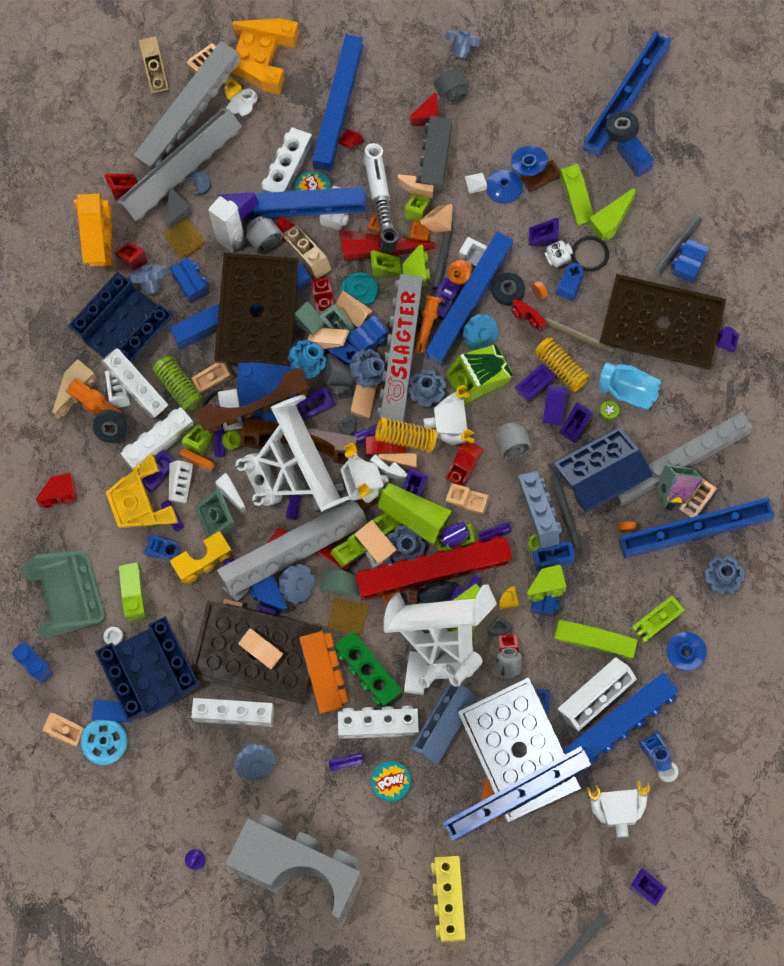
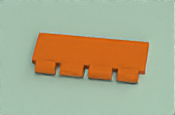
[299,631,349,714]

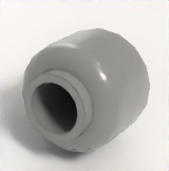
[497,648,522,679]

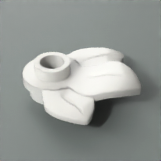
[225,88,258,116]

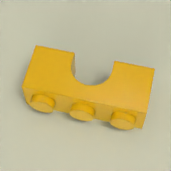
[170,531,233,585]

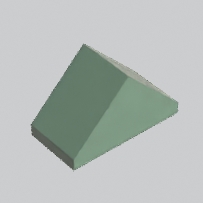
[294,301,326,336]
[319,304,356,335]
[320,570,359,597]

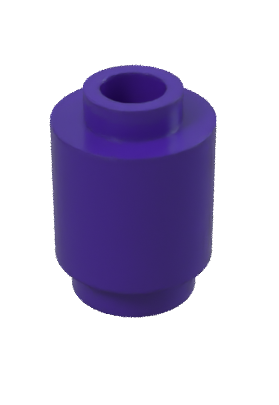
[440,522,471,548]

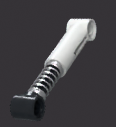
[363,143,399,253]

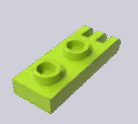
[631,596,685,643]

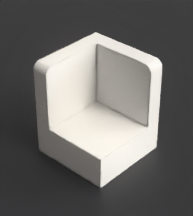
[459,237,487,267]

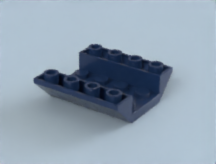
[68,271,174,363]
[548,427,653,513]
[95,616,199,721]

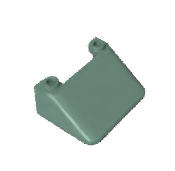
[23,551,104,639]

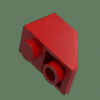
[445,441,484,486]
[36,472,77,508]

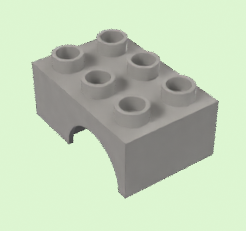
[225,814,364,925]

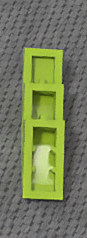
[330,512,403,568]
[554,620,637,659]

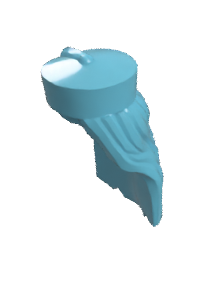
[599,362,661,410]

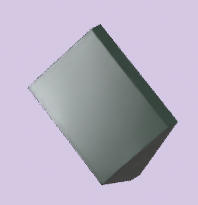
[195,488,237,537]

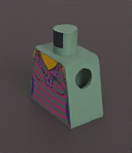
[657,464,703,510]

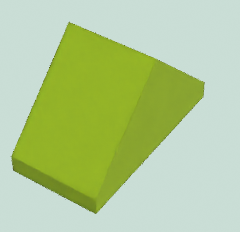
[405,194,431,222]
[370,250,402,279]
[182,424,214,456]

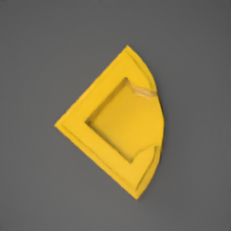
[224,77,242,99]
[499,586,519,610]

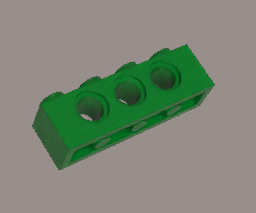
[334,631,403,707]

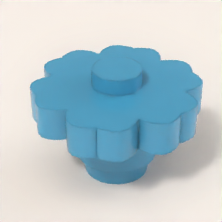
[463,314,499,351]
[288,340,327,378]

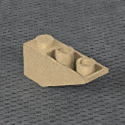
[139,36,169,94]
[283,225,331,279]
[52,359,97,419]

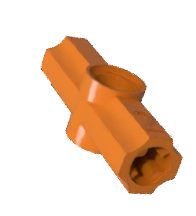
[65,378,121,425]

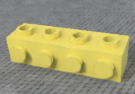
[431,856,465,942]

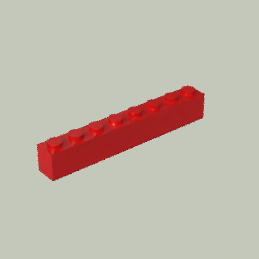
[355,536,513,601]

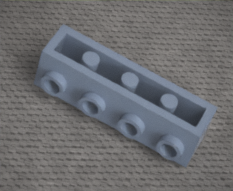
[518,471,562,549]
[411,682,477,765]

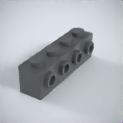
[417,116,452,192]

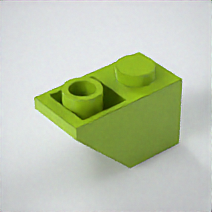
[403,245,430,287]
[526,565,567,602]

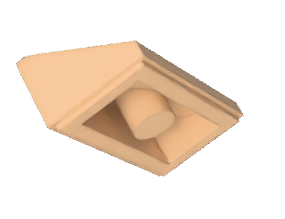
[351,384,377,419]
[355,520,397,564]

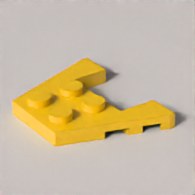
[106,454,179,528]

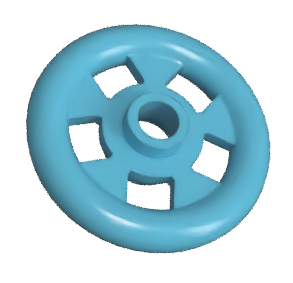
[80,720,128,765]

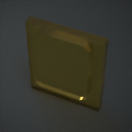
[163,218,206,260]
[327,598,369,636]

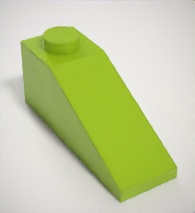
[559,164,594,226]
[588,188,636,241]
[119,562,147,622]

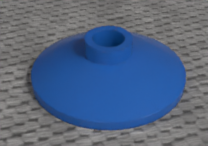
[511,145,548,176]
[486,170,522,204]
[667,632,707,671]

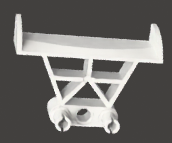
[235,395,350,511]
[384,584,497,688]

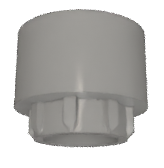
[246,216,283,254]
[495,422,532,460]

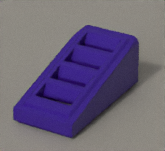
[297,387,336,421]

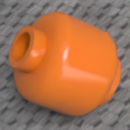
[447,259,473,285]

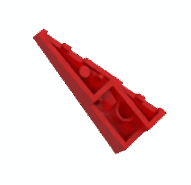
[338,230,435,261]

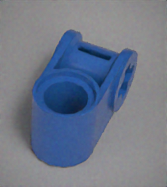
[555,263,583,302]
[325,341,358,366]
[143,535,182,562]
[639,731,672,772]

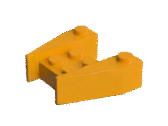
[232,18,300,95]
[74,193,112,267]

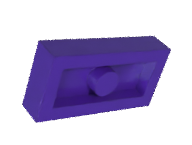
[515,363,556,402]

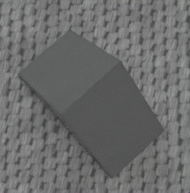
[167,189,192,230]
[322,352,356,388]

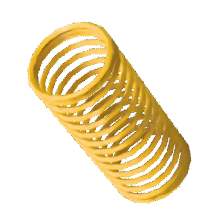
[534,337,590,392]
[375,417,437,453]

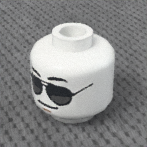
[545,240,573,268]

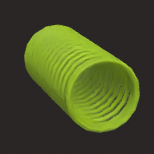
[152,355,204,413]

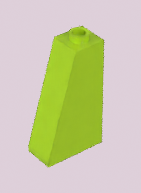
[377,483,452,544]

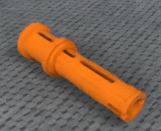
[414,295,442,353]

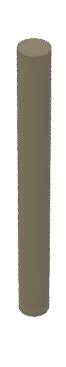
[545,317,615,354]

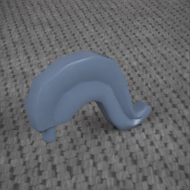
[185,169,211,195]

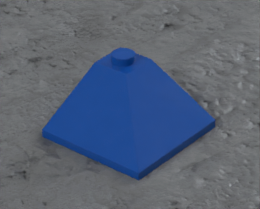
[238,363,297,424]

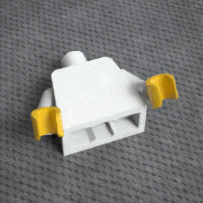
[423,385,475,446]
[340,443,389,503]
[586,781,650,838]

